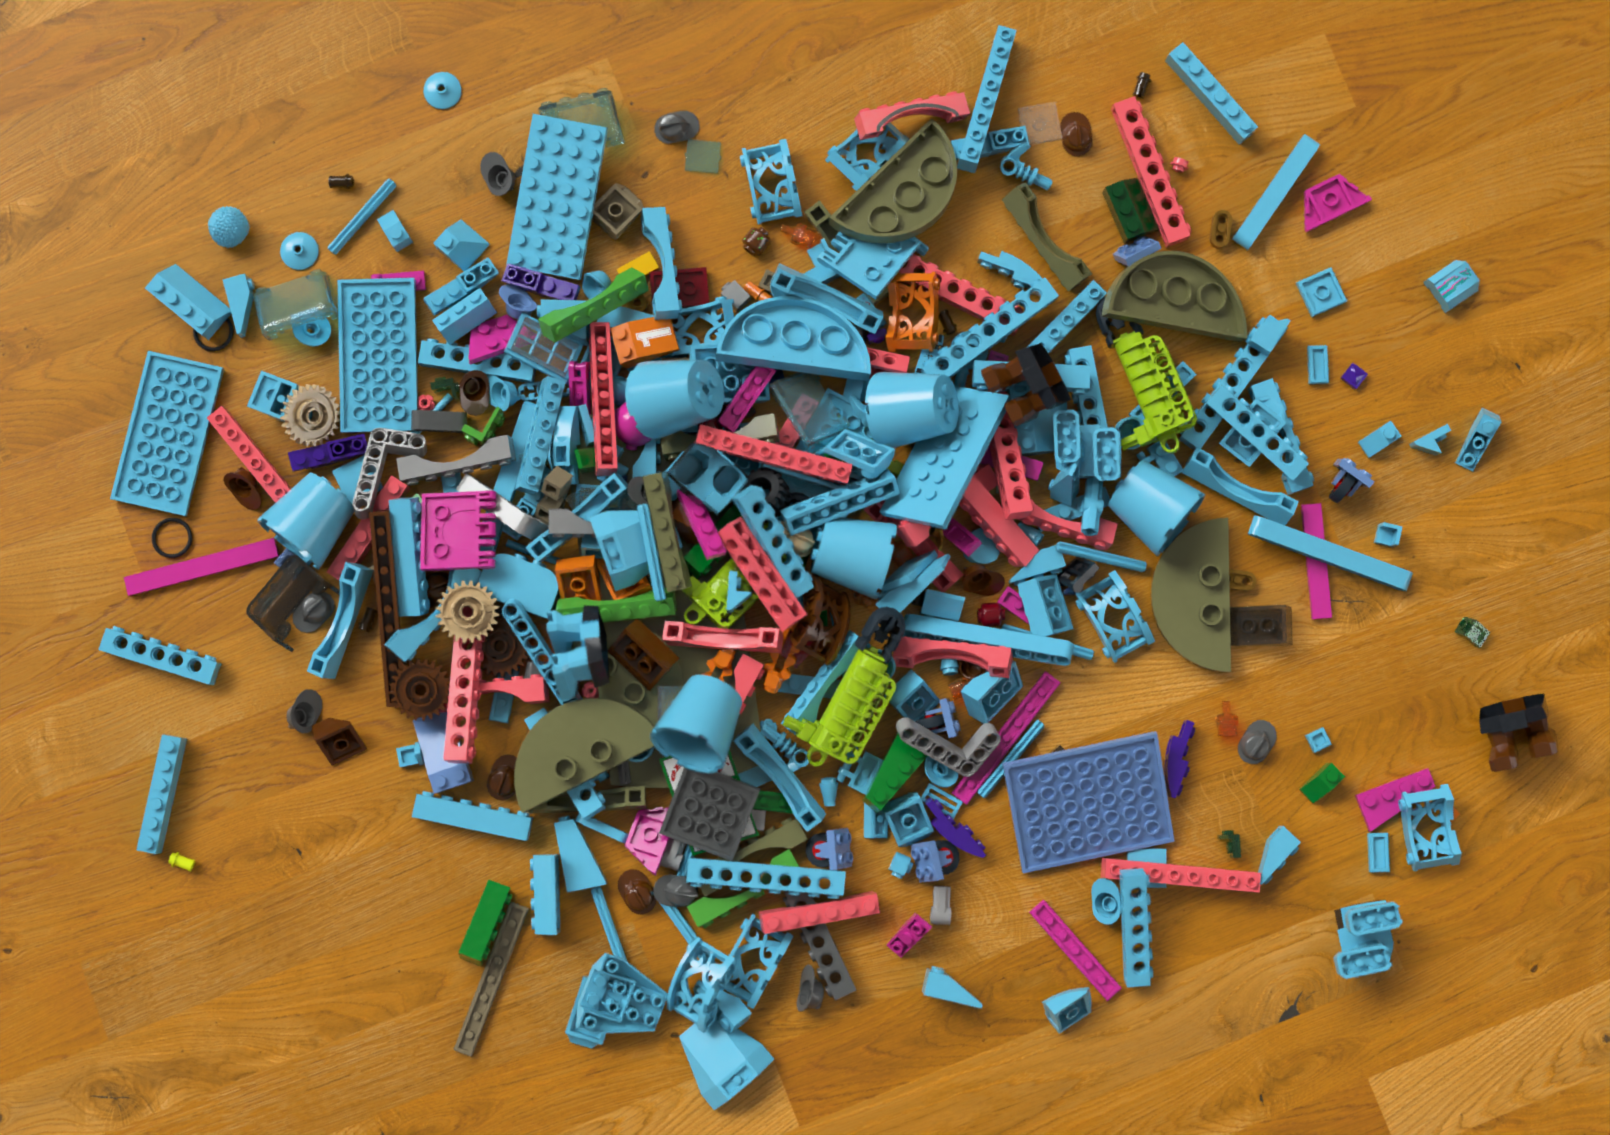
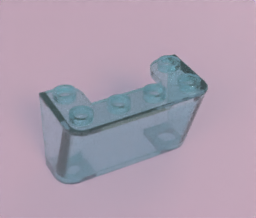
[538,88,625,147]

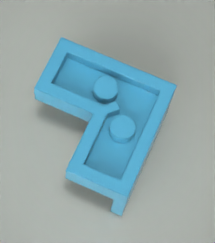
[803,238,840,285]

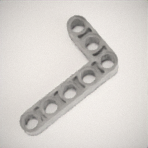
[353,428,427,520]
[456,473,548,540]
[896,718,1001,777]

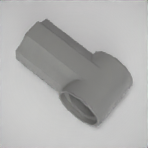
[660,838,686,871]
[930,886,951,925]

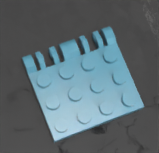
[817,232,921,300]

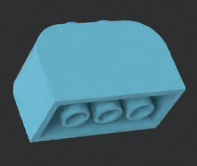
[478,553,560,620]

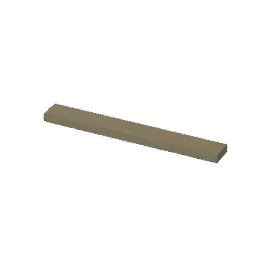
[453,901,529,1057]

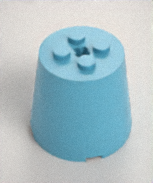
[625,360,724,439]
[865,372,959,448]
[1108,460,1206,556]
[257,472,354,570]
[810,517,897,600]
[650,675,742,774]

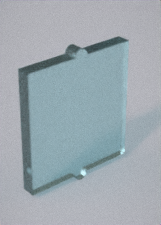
[684,139,721,174]

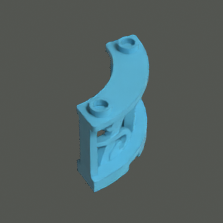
[825,123,910,191]
[740,139,802,224]
[663,296,734,358]
[1075,570,1155,663]
[1398,784,1462,871]
[724,913,793,1009]
[666,937,737,1033]

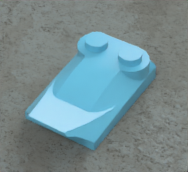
[1219,395,1286,467]
[820,429,895,479]
[565,976,606,1049]

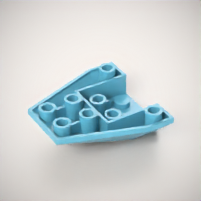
[589,510,683,591]
[576,953,668,1034]
[679,1018,774,1110]

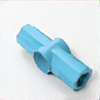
[1080,477,1104,536]

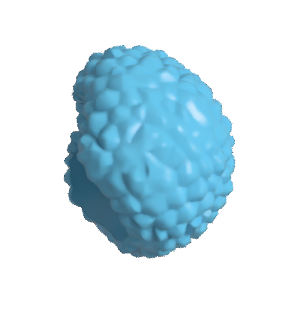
[208,206,250,248]

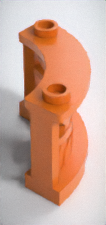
[885,272,941,352]

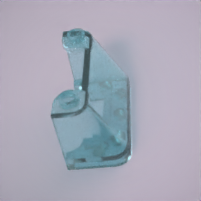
[253,269,338,340]
[769,372,850,454]

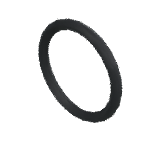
[193,318,234,351]
[152,518,192,558]

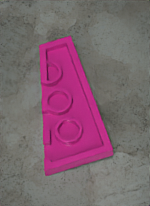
[1355,768,1436,832]

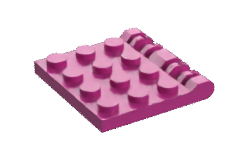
[420,491,496,571]

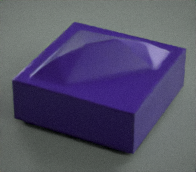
[867,328,887,344]
[1340,363,1368,390]

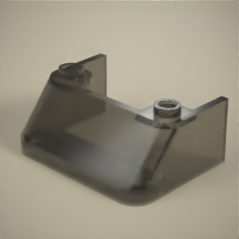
[246,555,340,652]

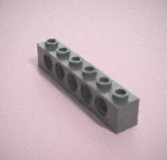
[783,882,856,1000]

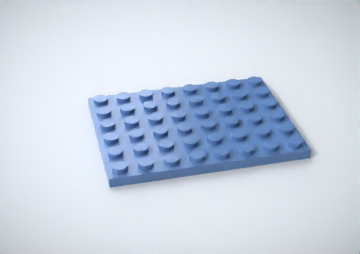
[1002,731,1175,873]

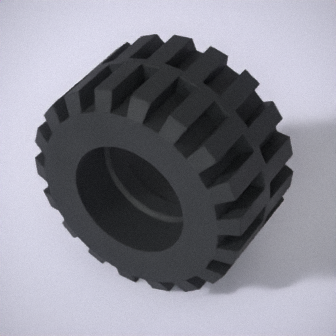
[738,467,791,521]

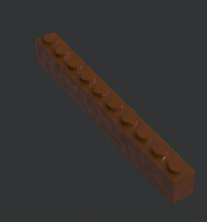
[369,510,404,707]

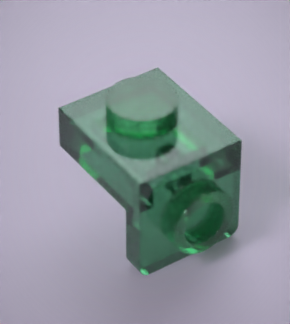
[430,377,460,400]

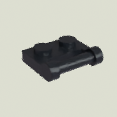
[1057,557,1099,593]

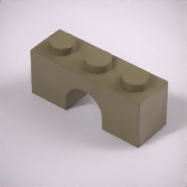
[534,466,573,525]

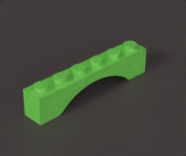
[538,267,649,343]
[556,588,676,622]
[687,849,799,928]

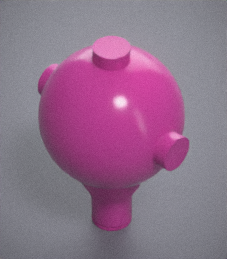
[614,402,652,450]

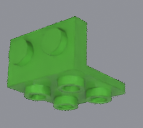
[461,406,505,446]

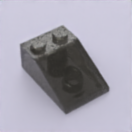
[1230,605,1293,646]

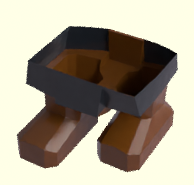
[981,343,1071,426]
[1479,693,1558,772]

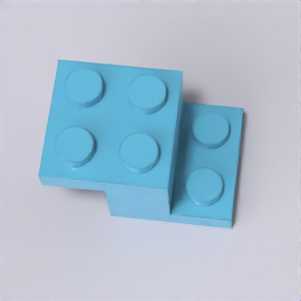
[247,371,313,423]

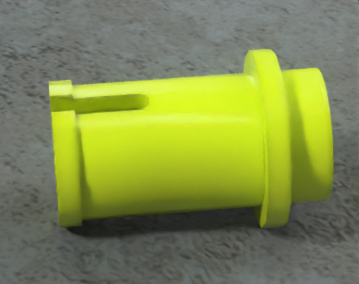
[168,852,195,872]

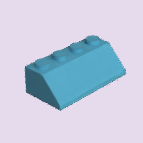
[145,264,231,340]
[530,854,560,935]

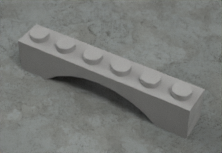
[396,435,516,486]
[548,508,596,538]

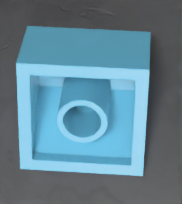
[920,589,965,622]
[884,669,940,721]

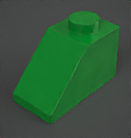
[574,448,596,474]
[1299,763,1345,803]

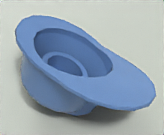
[499,284,537,320]

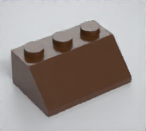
[608,619,680,691]

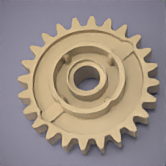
[280,384,340,446]
[435,580,499,643]

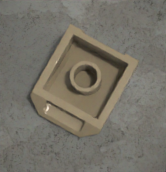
[592,183,644,240]

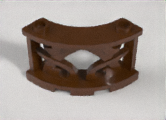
[789,573,851,666]

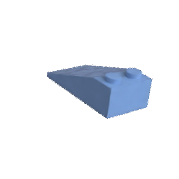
[413,712,474,794]

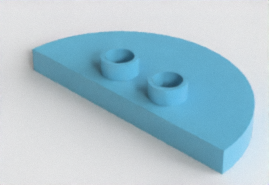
[715,296,871,381]

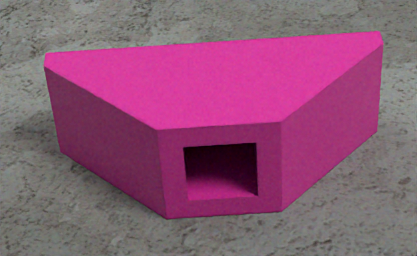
[887,912,932,958]

